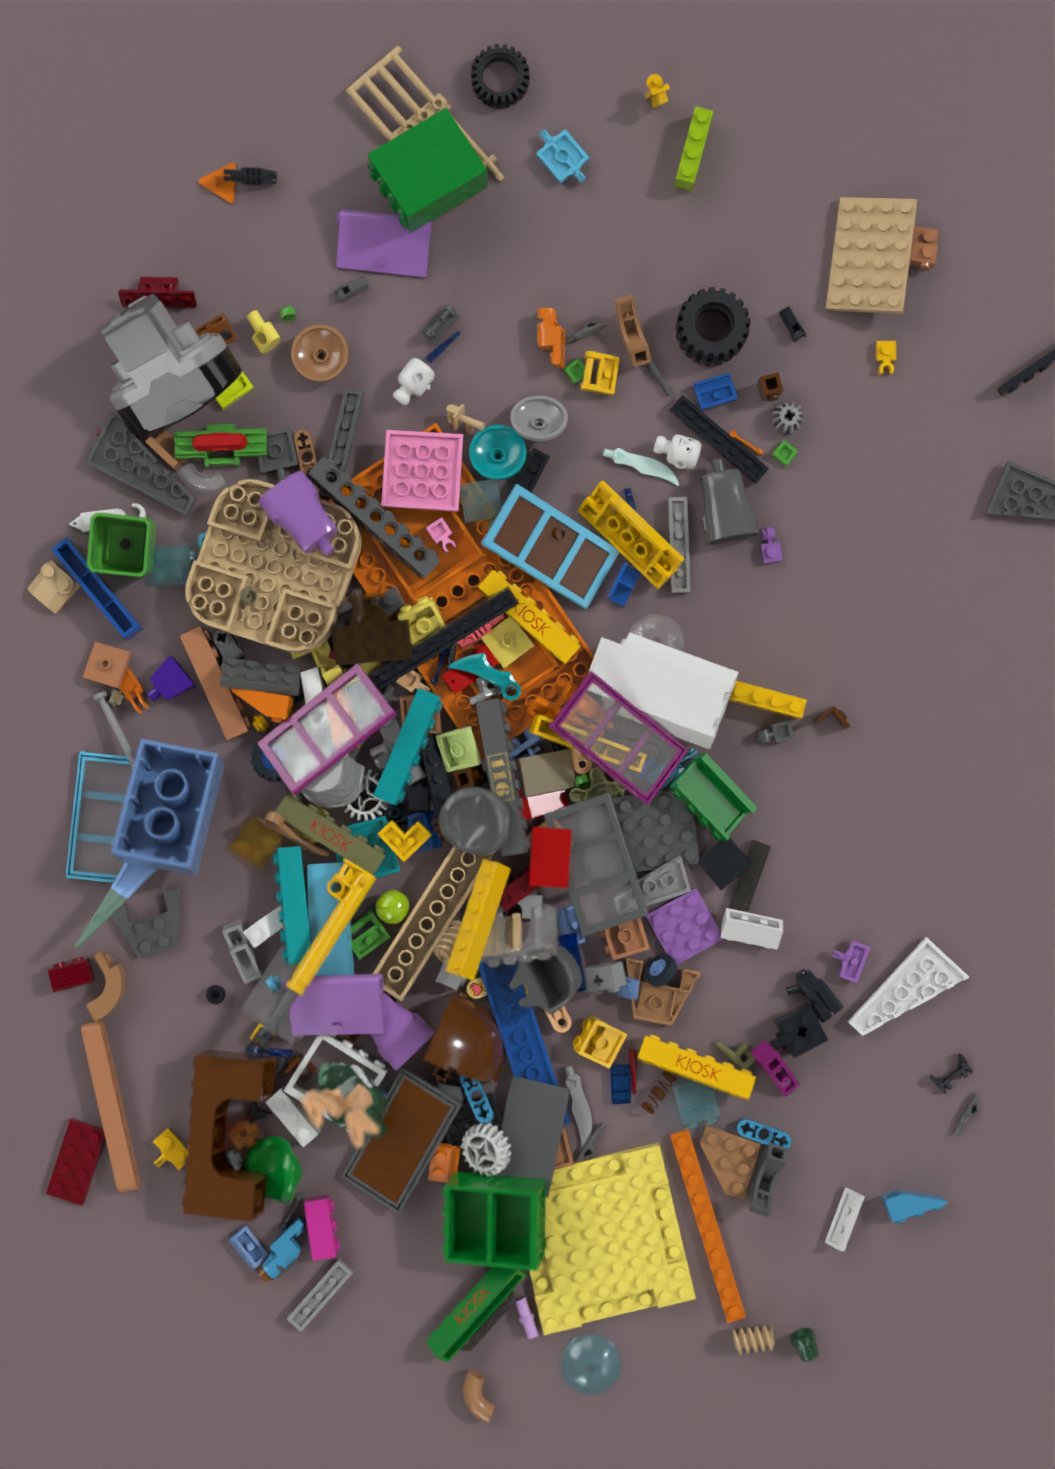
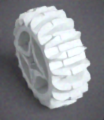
[344,770,387,821]
[460,1123,512,1177]

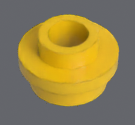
[252,715,269,733]

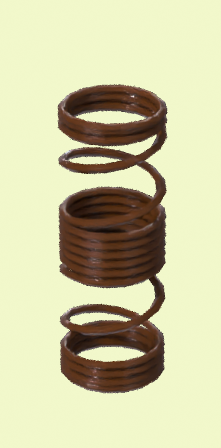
[641,1071,677,1114]

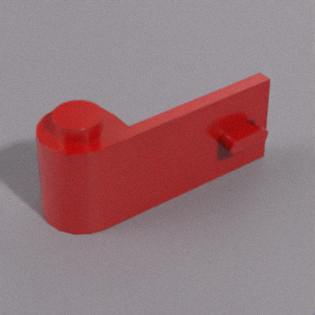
[441,644,500,695]

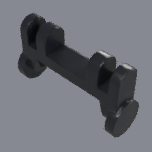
[929,1053,973,1094]
[247,1100,272,1122]

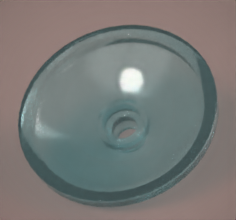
[562,1334,620,1394]

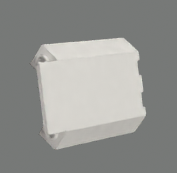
[588,633,739,750]

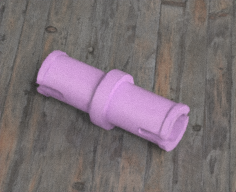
[514,1296,539,1339]

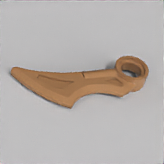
[263,811,330,857]

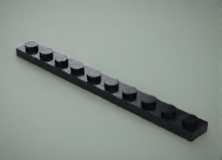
[346,586,519,705]

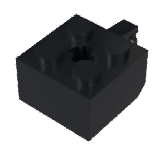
[768,1003,828,1058]

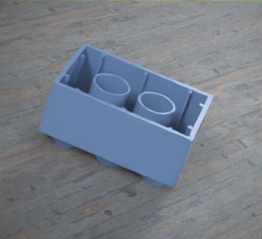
[111,739,224,877]

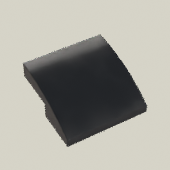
[698,835,753,890]

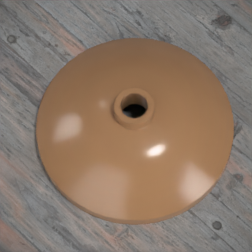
[291,325,349,382]

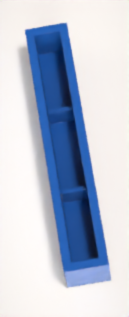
[51,537,144,640]

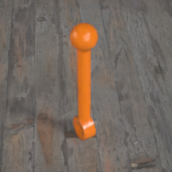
[729,430,763,456]

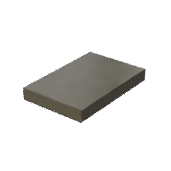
[517,749,577,797]

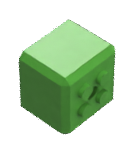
[87,512,157,577]

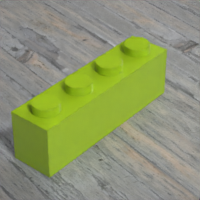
[674,106,714,192]

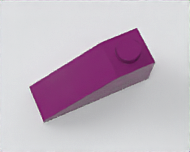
[750,1040,800,1097]

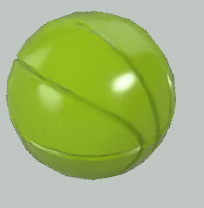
[376,890,410,924]

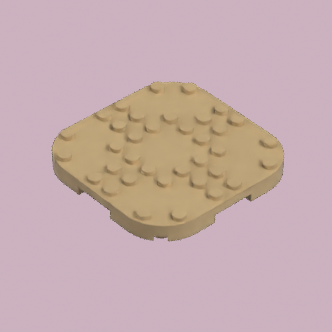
[185,479,362,653]

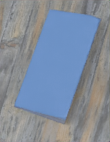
[556,906,586,947]
[228,1225,269,1270]

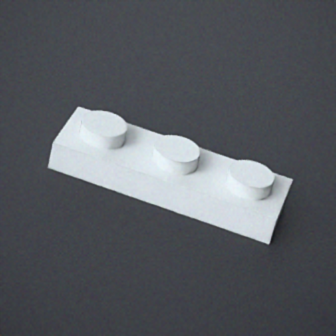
[825,1188,865,1251]

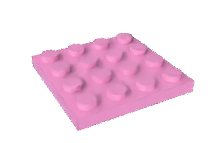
[381,430,463,512]

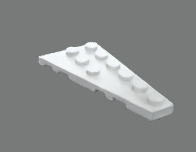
[847,937,970,1036]

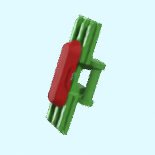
[174,424,267,468]

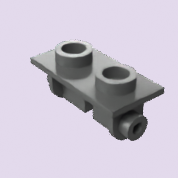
[421,304,460,345]

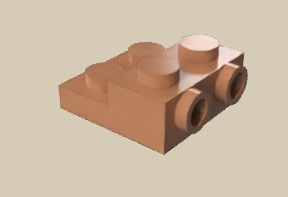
[909,226,939,270]
[599,918,650,960]

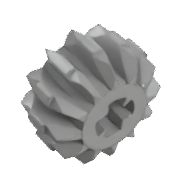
[772,401,805,434]

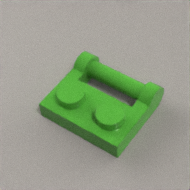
[351,909,391,960]

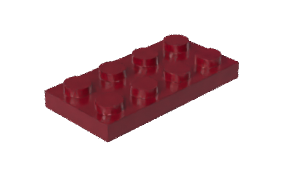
[46,1118,106,1206]

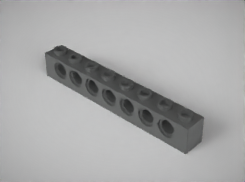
[307,456,441,580]

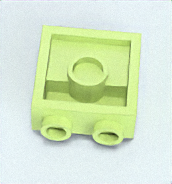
[436,726,482,772]

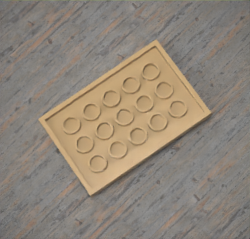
[826,197,917,314]

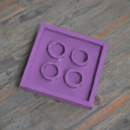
[646,887,724,964]

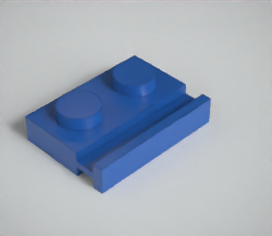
[693,372,738,411]
[406,809,443,853]

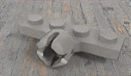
[370,712,425,786]

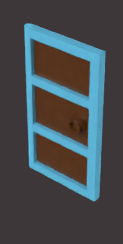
[481,484,619,610]

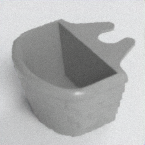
[294,744,365,808]

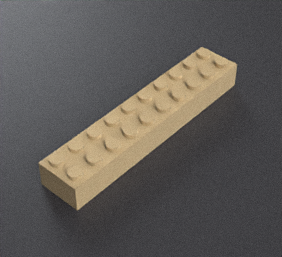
[373,846,495,1001]

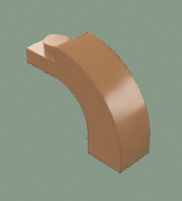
[614,294,651,368]
[86,950,126,1022]

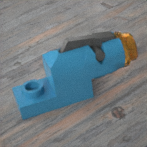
[258,1215,306,1282]

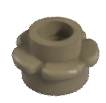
[240,586,258,606]
[108,689,124,707]

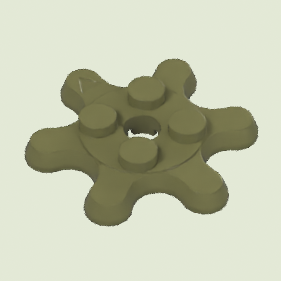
[569,767,632,824]

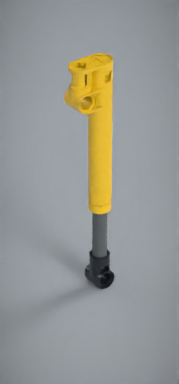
[246,858,376,1060]

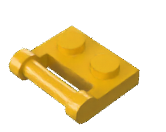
[580,351,620,396]

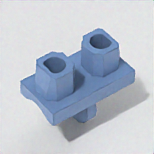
[511,727,543,759]

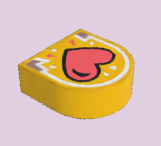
[467,976,487,999]

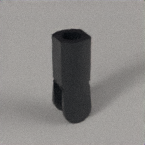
[779,306,806,342]

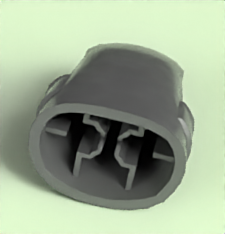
[700,459,760,545]

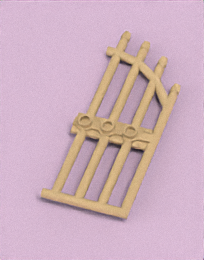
[345,45,504,182]

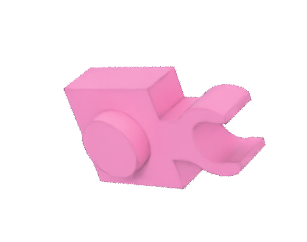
[426,517,456,553]

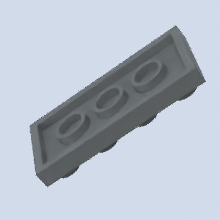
[220,658,300,696]

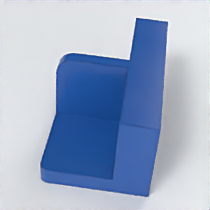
[607,562,641,607]

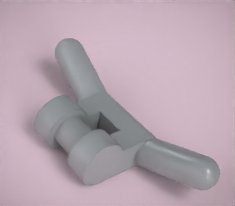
[470,677,517,705]

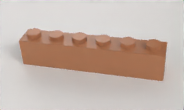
[180,626,252,741]

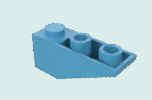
[881,1190,948,1223]

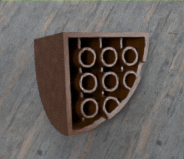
[423,991,505,1082]

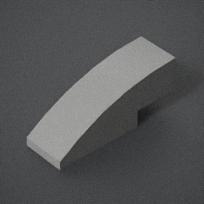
[222,919,263,984]

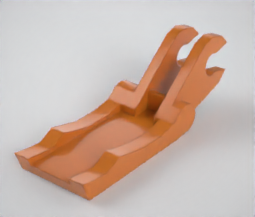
[120,667,149,714]

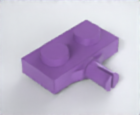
[831,940,871,983]

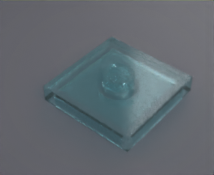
[460,479,502,523]

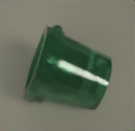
[789,1328,819,1361]

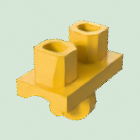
[645,74,670,108]

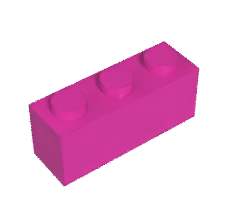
[304,1194,340,1261]

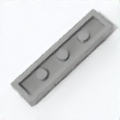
[287,1258,353,1332]

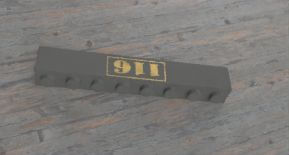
[476,698,530,857]

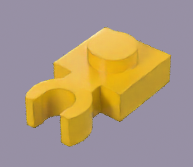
[875,341,896,375]

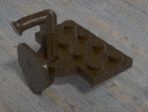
[331,589,413,665]

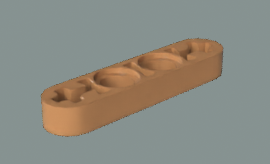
[294,430,322,499]

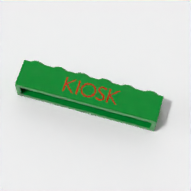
[426,1267,527,1363]

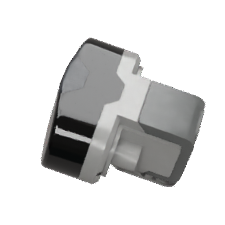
[101,294,242,435]

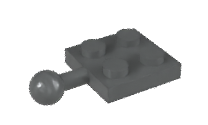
[257,428,299,482]

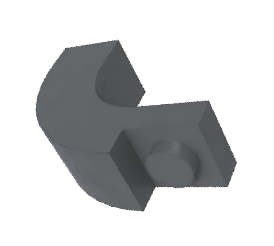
[749,1142,788,1218]

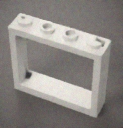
[284,1034,388,1132]

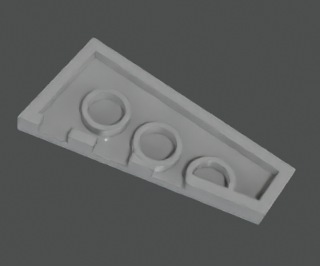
[612,855,691,915]

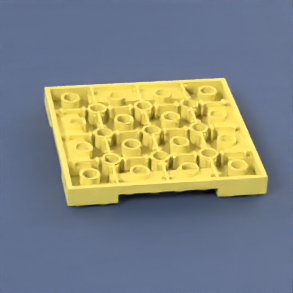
[529,1142,696,1335]

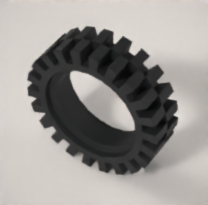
[471,44,529,109]

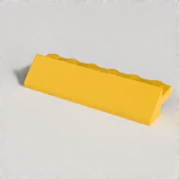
[577,481,685,589]

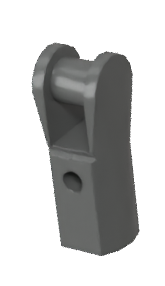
[333,276,369,303]

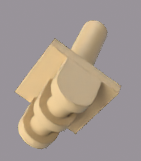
[446,404,485,434]

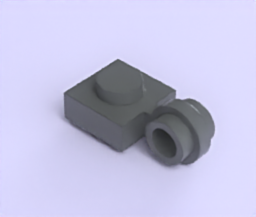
[756,720,795,743]

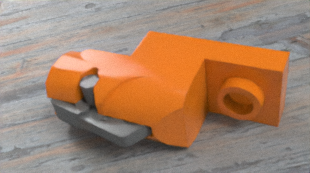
[532,308,565,369]

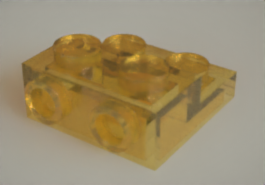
[230,816,284,870]

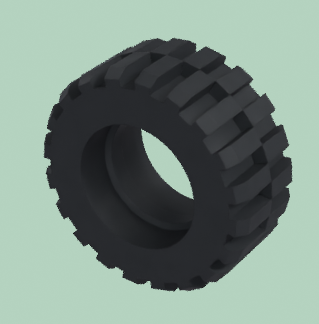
[675,287,750,366]

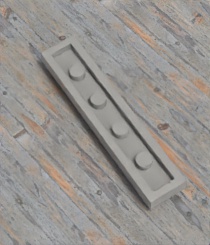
[668,497,691,593]

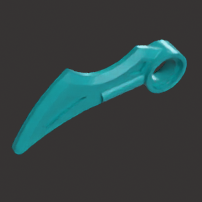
[449,653,521,700]

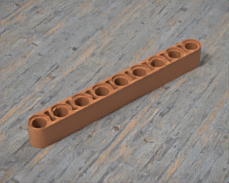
[81,1020,140,1193]

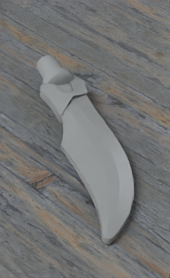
[565,1065,592,1148]

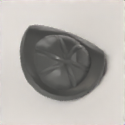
[439,787,510,856]

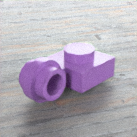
[760,526,783,564]

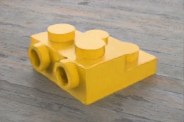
[573,1015,628,1069]

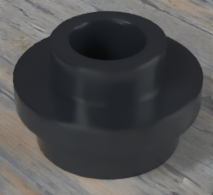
[206,985,226,1004]

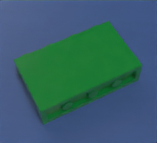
[669,753,758,841]

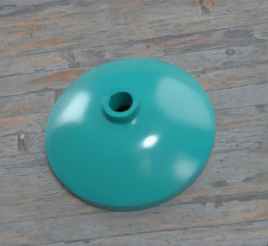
[469,425,527,480]

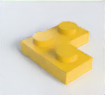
[378,820,432,862]

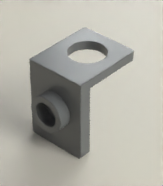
[225,1147,243,1171]

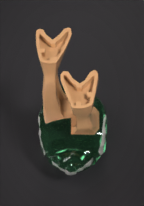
[302,1062,388,1147]

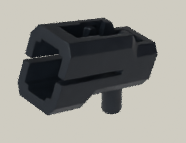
[786,969,844,1023]

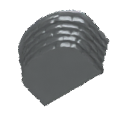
[509,943,582,1015]

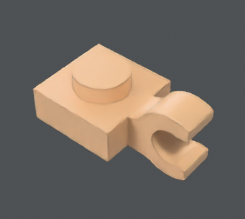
[396,670,431,693]

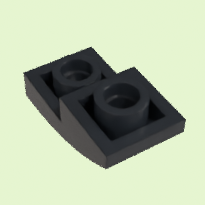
[384,803,409,833]

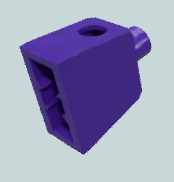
[147,656,197,702]

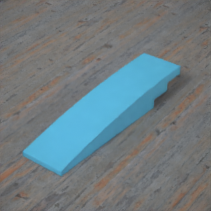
[307,862,354,975]

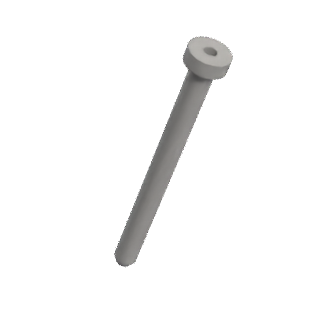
[93,691,136,768]

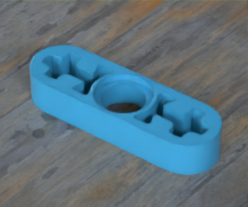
[460,1075,494,1124]
[736,1118,791,1149]

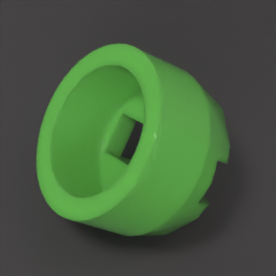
[280,305,296,322]
[575,773,592,790]

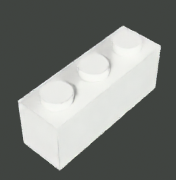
[721,908,783,950]
[265,1086,321,1147]

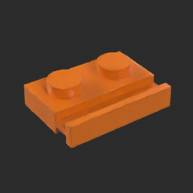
[428,1143,461,1183]

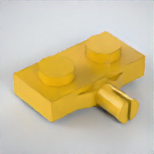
[153,1127,188,1170]

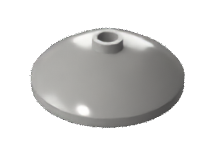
[510,396,568,441]

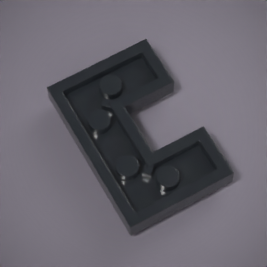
[445,1092,503,1146]

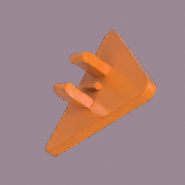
[198,162,236,204]

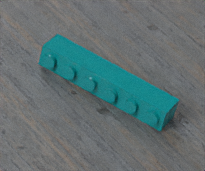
[373,688,443,805]
[272,846,311,966]

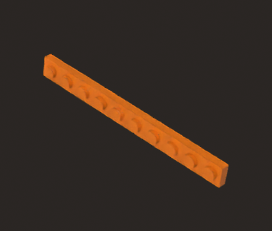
[670,1129,746,1323]

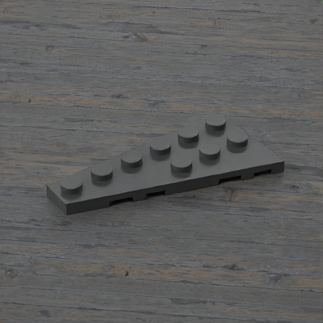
[984,461,1055,521]

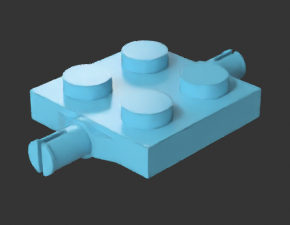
[536,129,590,184]

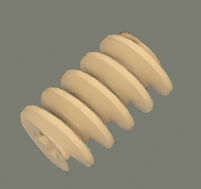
[434,921,462,964]
[732,1325,775,1355]

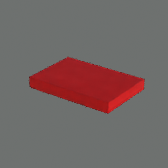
[529,827,572,888]

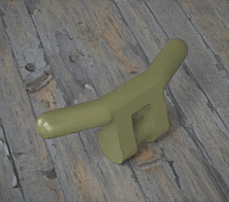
[715,1041,757,1086]

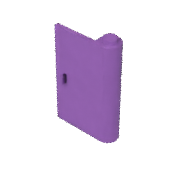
[336,209,433,277]
[284,974,385,1035]

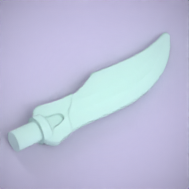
[603,448,679,486]

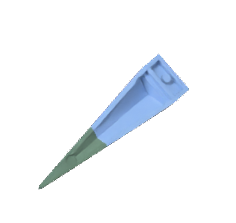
[75,863,157,949]

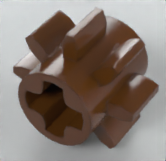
[431,1064,454,1084]

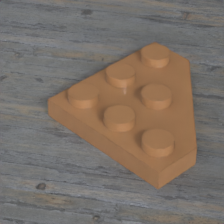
[699,1124,761,1199]

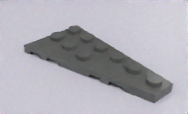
[85,412,196,516]

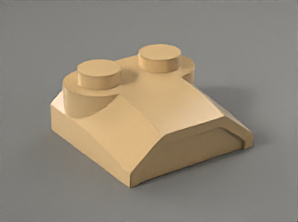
[27,560,81,614]

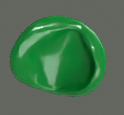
[244,1136,303,1204]

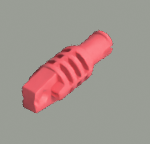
[457,614,505,649]

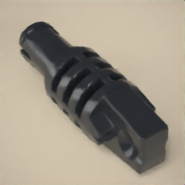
[223,167,277,186]

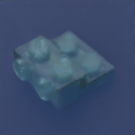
[152,545,196,586]
[673,1082,720,1130]

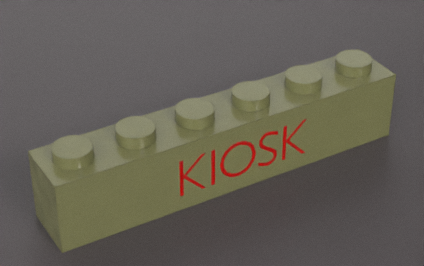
[275,794,387,875]

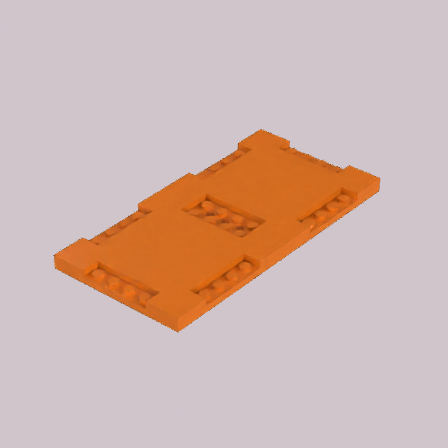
[321,423,594,760]

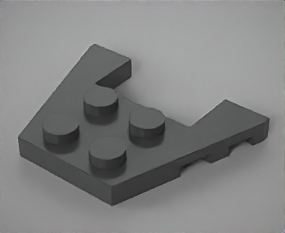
[111,887,182,958]

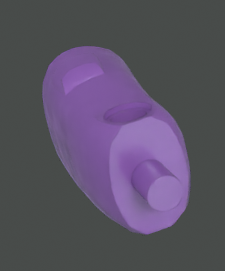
[258,471,338,556]
[370,990,435,1071]

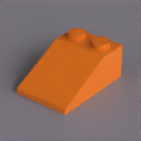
[231,688,295,724]

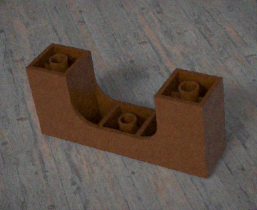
[182,1050,276,1222]

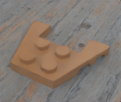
[626,957,701,1026]

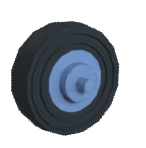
[644,954,677,987]

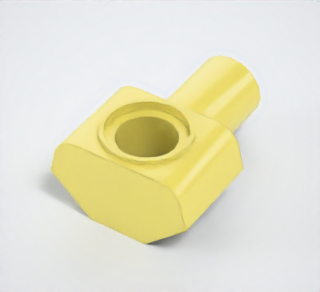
[246,310,281,354]

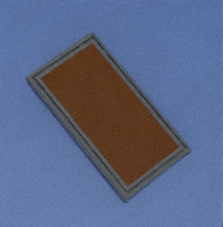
[341,1066,462,1214]

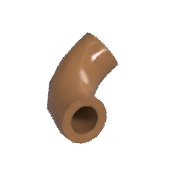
[462,1369,495,1424]

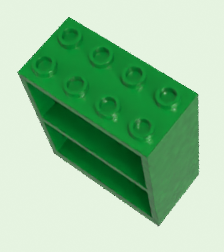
[367,108,488,233]
[442,1172,546,1271]

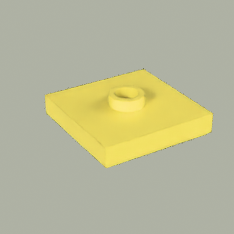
[481,617,534,669]

